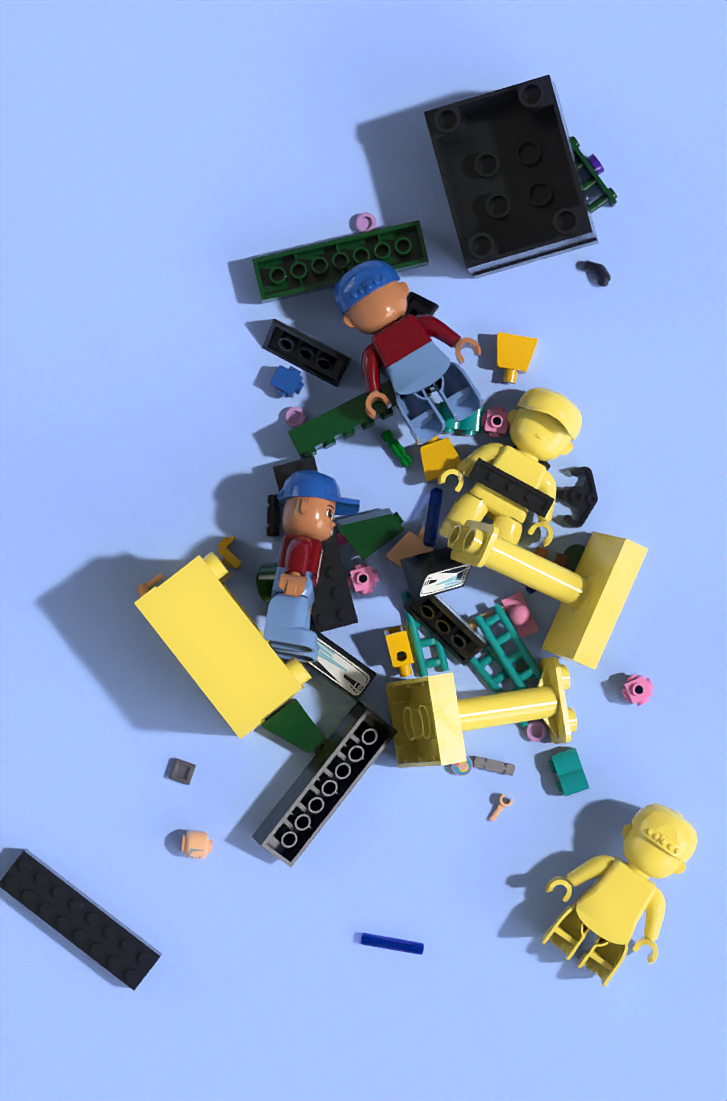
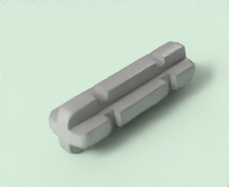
[473,756,515,776]

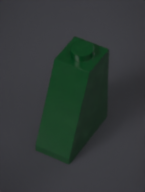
[336,508,404,560]
[261,699,327,754]

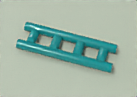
[401,592,449,677]
[474,603,542,690]
[469,645,529,728]

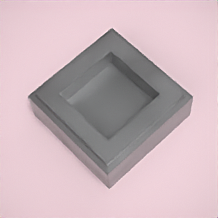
[169,758,196,785]

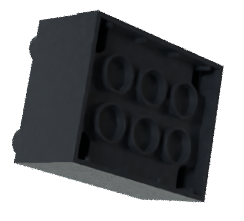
[424,74,599,279]

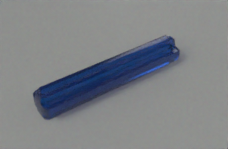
[423,487,443,547]
[360,933,424,955]

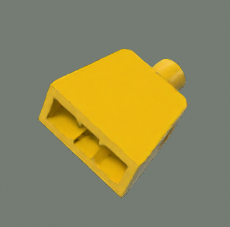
[496,332,538,384]
[420,435,462,483]
[383,625,414,677]

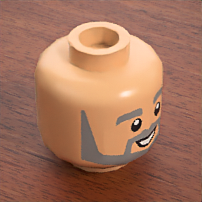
[181,830,213,859]

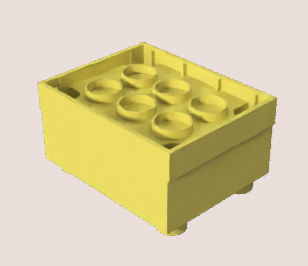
[134,551,312,739]

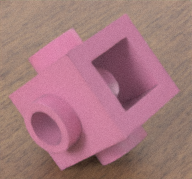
[481,406,510,438]
[347,563,379,595]
[621,674,654,706]

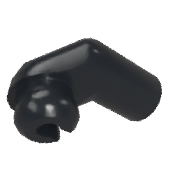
[584,260,611,287]

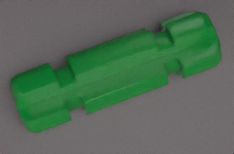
[380,429,413,468]

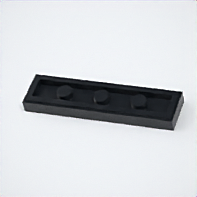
[468,458,555,518]

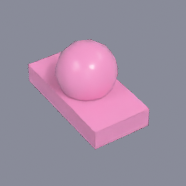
[501,591,539,638]

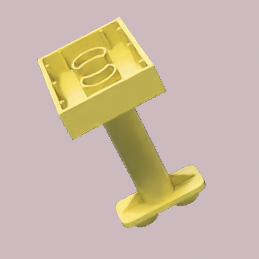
[447,519,648,670]
[385,657,577,768]

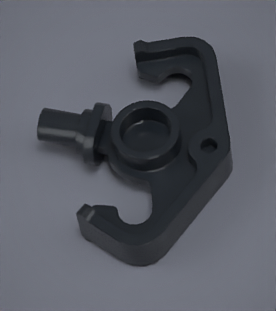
[556,466,598,528]

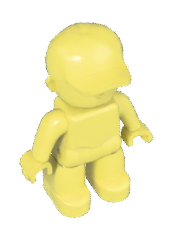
[437,387,582,547]
[541,803,698,987]

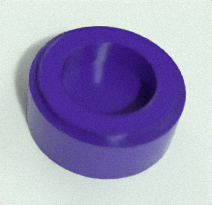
[586,154,605,175]

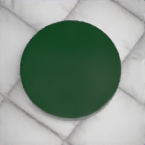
[564,544,585,572]

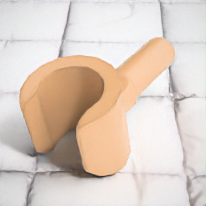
[137,573,163,598]
[489,794,513,822]

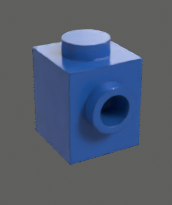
[270,365,304,398]

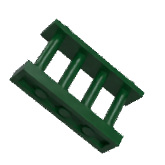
[570,136,618,214]

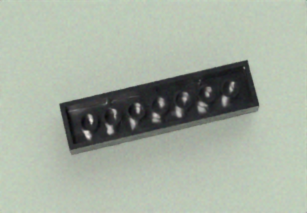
[273,456,359,633]
[252,700,398,867]
[0,849,162,991]

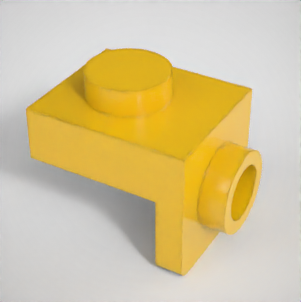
[217,536,242,570]

